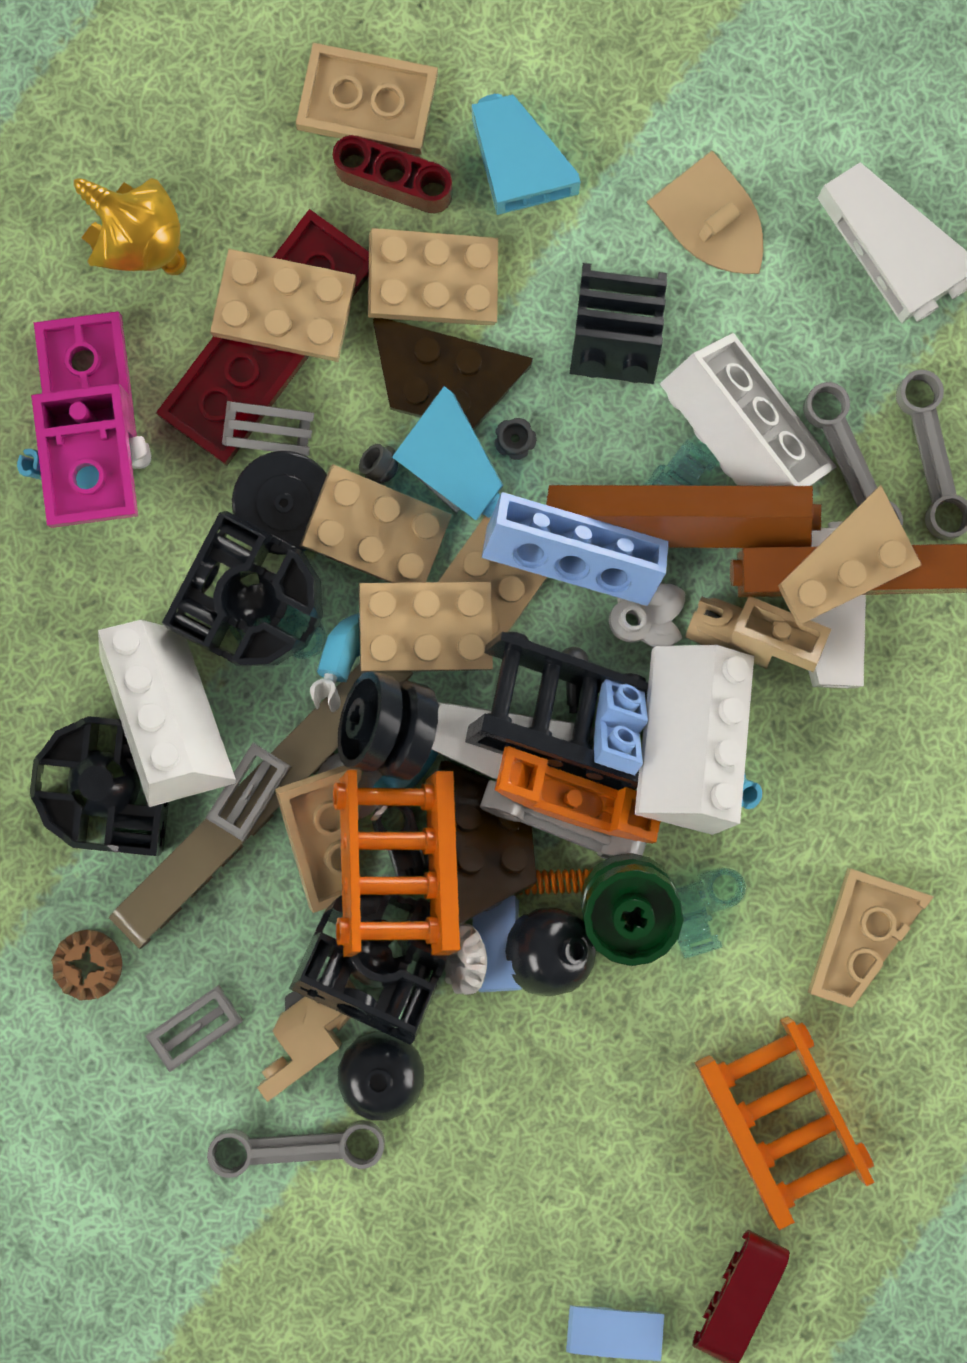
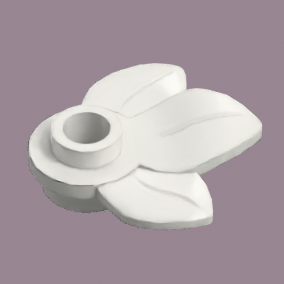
[609,583,685,648]

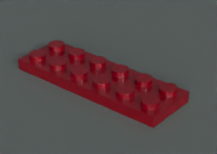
[156,209,369,466]

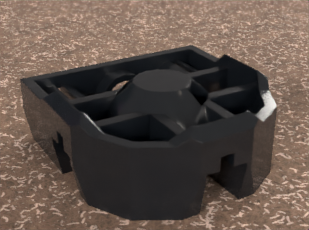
[162,511,323,666]
[30,716,169,856]
[289,895,449,1045]

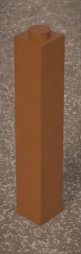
[546,485,822,548]
[730,544,967,597]

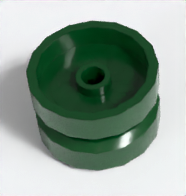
[580,853,684,966]

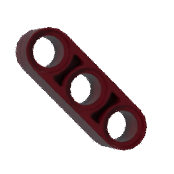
[332,135,453,214]
[692,1230,790,1363]

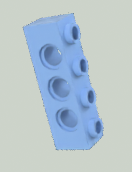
[482,492,669,606]

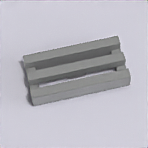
[222,401,314,456]
[206,743,292,841]
[145,985,243,1072]

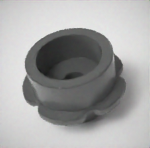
[494,418,537,460]
[359,444,398,484]

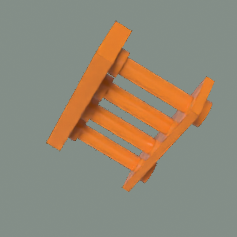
[333,770,460,957]
[694,1016,875,1230]

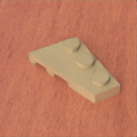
[778,485,922,626]
[275,765,362,913]
[808,868,934,1008]

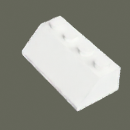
[660,333,837,486]
[98,620,236,807]
[634,645,754,835]

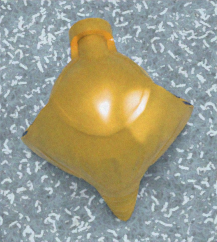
[74,178,187,275]

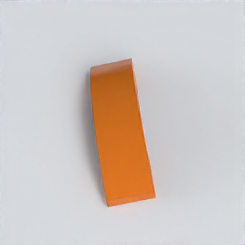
[495,746,661,844]

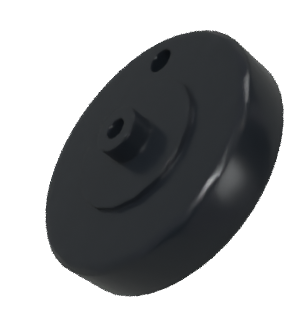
[232,451,327,555]

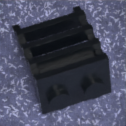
[569,263,667,384]

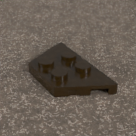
[373,318,533,430]
[438,761,537,927]

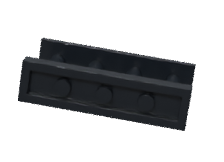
[465,632,648,790]

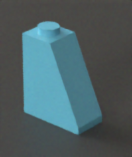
[472,94,581,215]
[392,386,504,520]

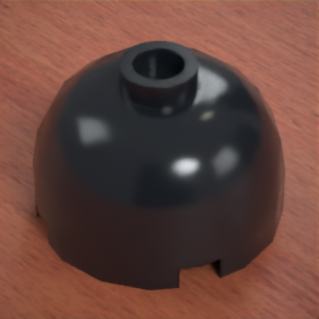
[505,907,596,996]
[338,1031,424,1121]

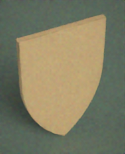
[646,151,763,274]

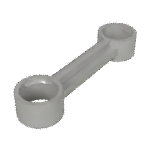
[896,370,967,540]
[803,382,903,526]
[480,781,647,860]
[207,1120,385,1178]

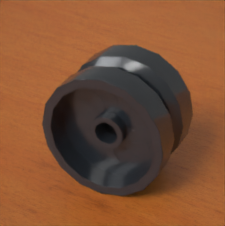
[337,671,438,780]

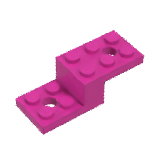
[31,311,139,528]

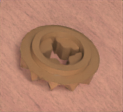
[51,930,122,1001]

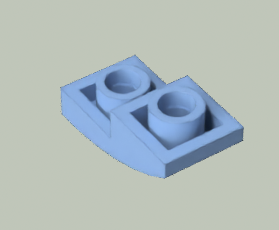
[594,679,648,776]
[473,896,522,992]
[566,1305,664,1361]

